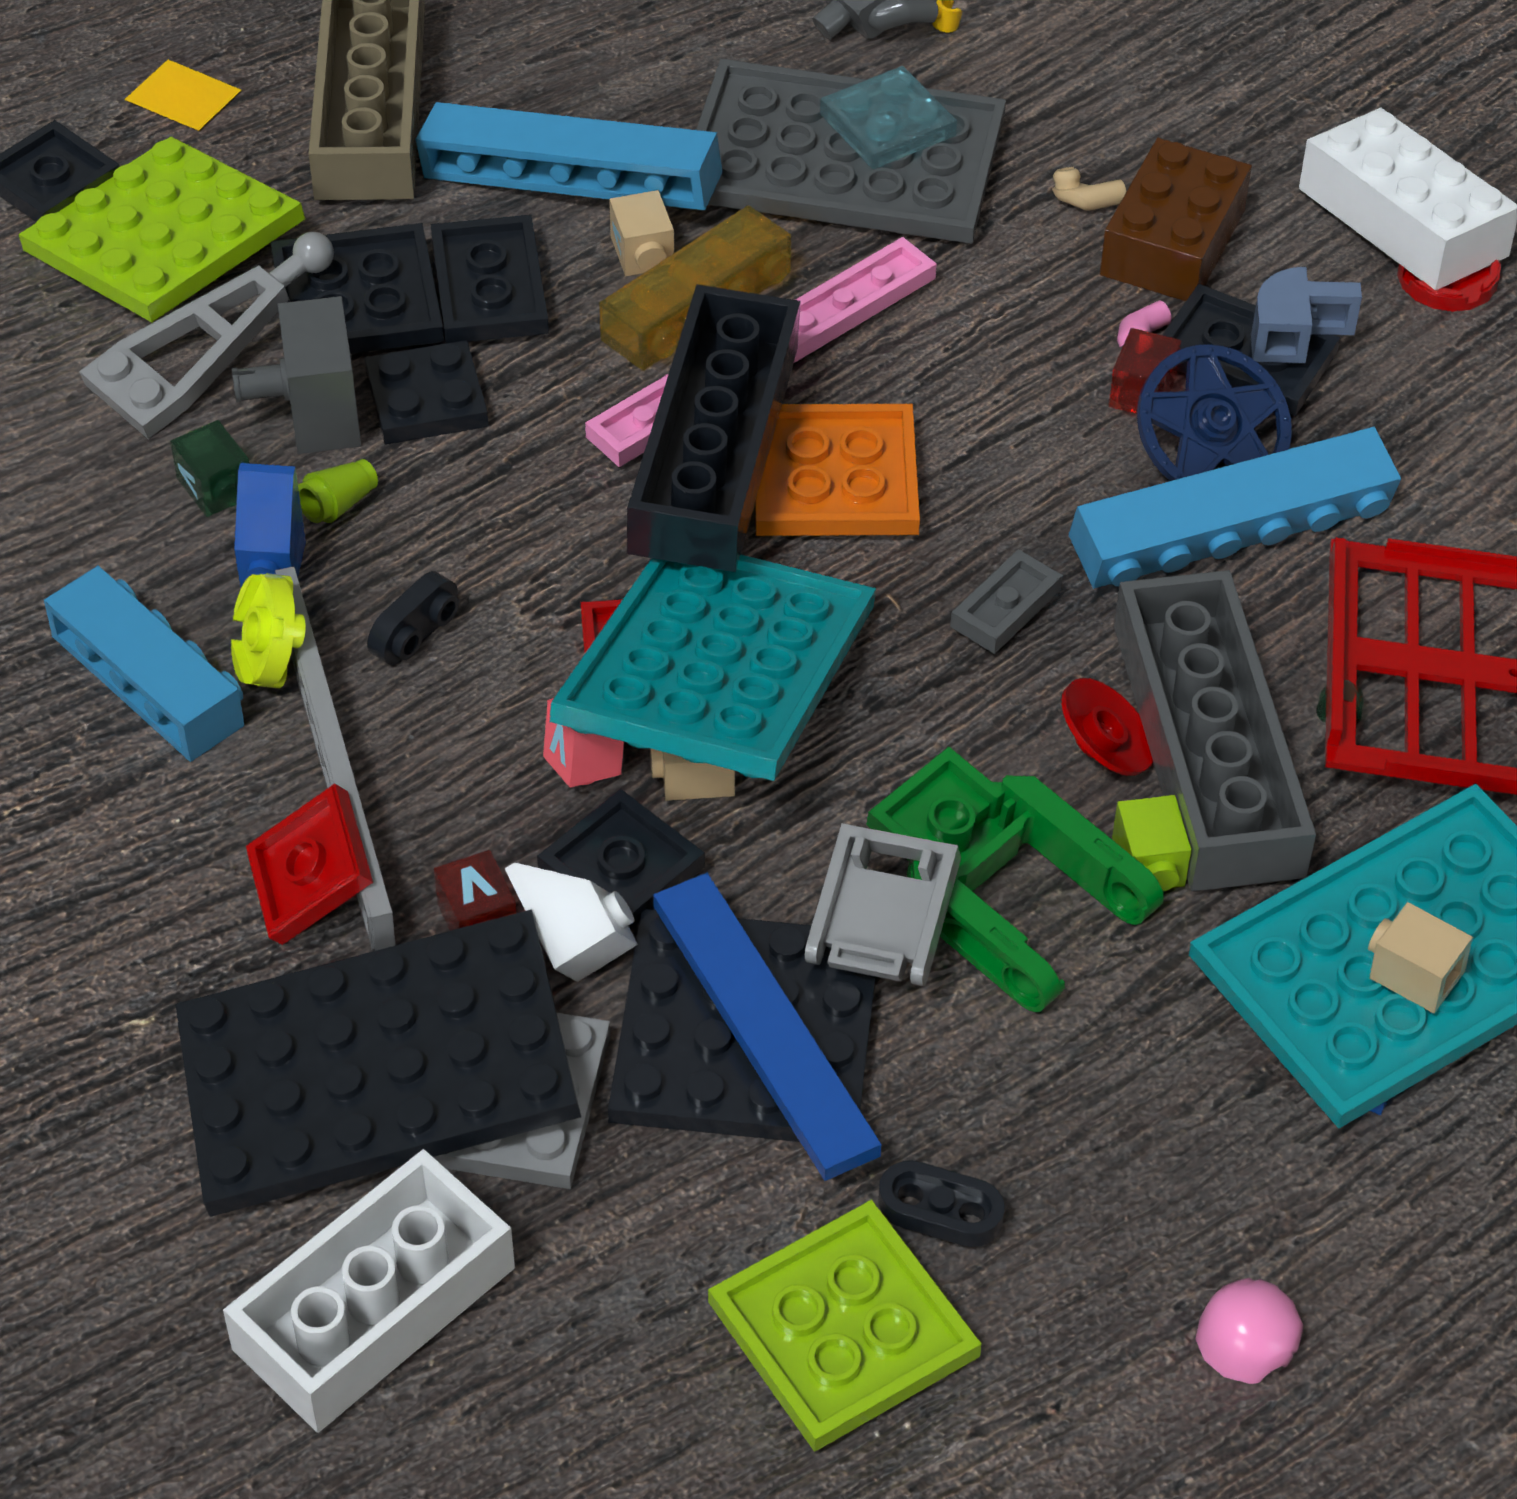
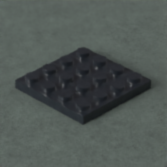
[608,909,876,1142]

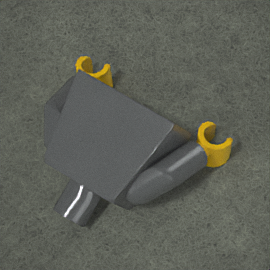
[812,0,963,40]

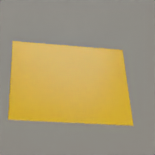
[124,59,242,131]

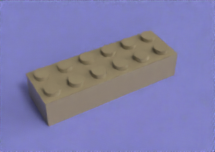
[308,0,425,201]

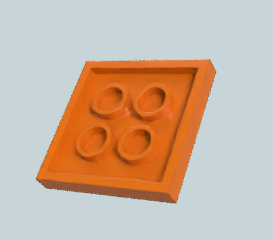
[755,404,920,536]

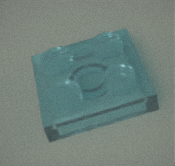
[820,66,957,169]

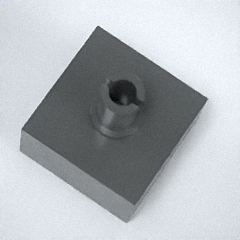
[232,296,361,454]

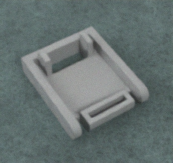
[805,823,961,986]

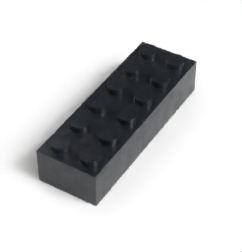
[627,284,801,572]

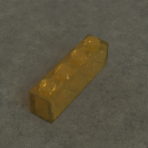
[599,205,791,371]

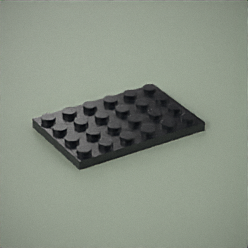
[175,909,581,1217]

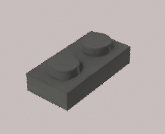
[950,549,1063,654]

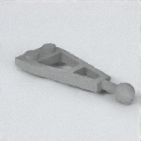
[79,232,334,439]

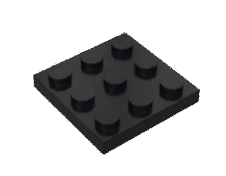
[271,223,444,354]

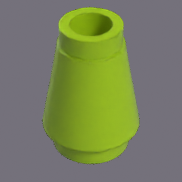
[298,459,378,523]

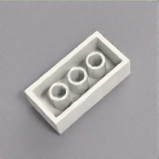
[1299,108,1517,291]
[223,1149,515,1433]

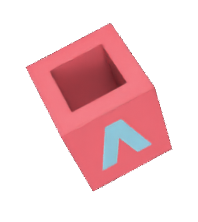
[543,698,624,788]

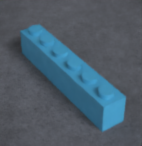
[415,102,723,210]
[1069,426,1401,589]

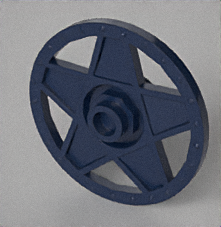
[1137,345,1292,481]

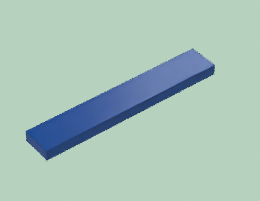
[653,873,882,1181]

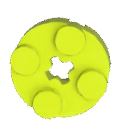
[231,573,306,688]

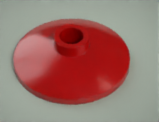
[1061,678,1153,776]

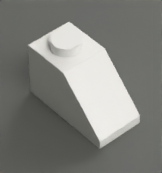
[505,862,638,982]

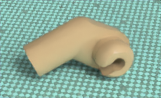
[1052,167,1126,211]

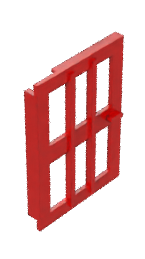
[1325,537,1517,795]

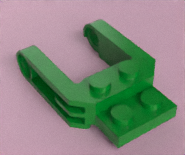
[866,747,1164,1012]

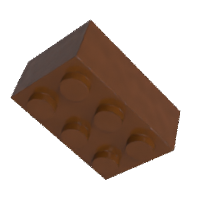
[1100,137,1252,301]

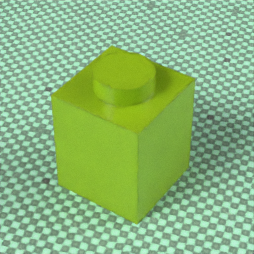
[1112,795,1191,892]

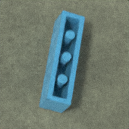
[44,565,245,762]

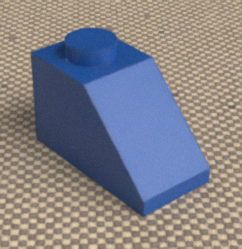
[234,463,306,587]

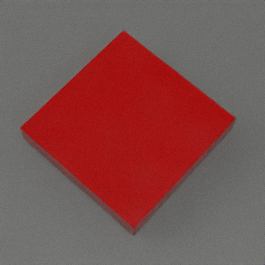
[246,783,373,945]

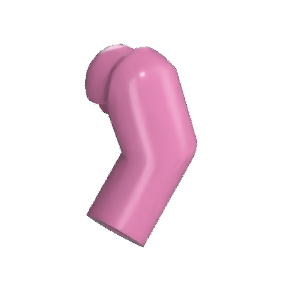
[1117,300,1171,361]

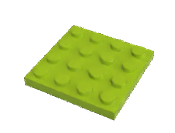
[18,136,305,322]

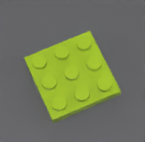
[708,1199,982,1452]

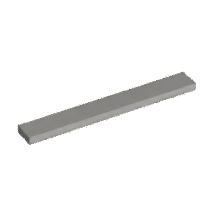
[275,567,395,951]

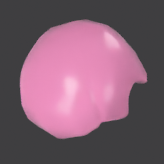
[1195,1278,1303,1384]

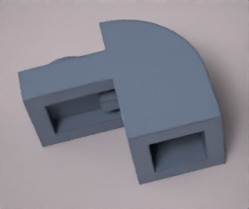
[1251,267,1362,363]

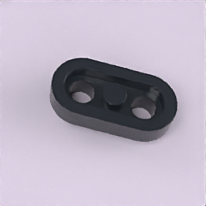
[367,571,459,665]
[878,1160,1005,1247]

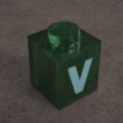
[170,420,249,517]

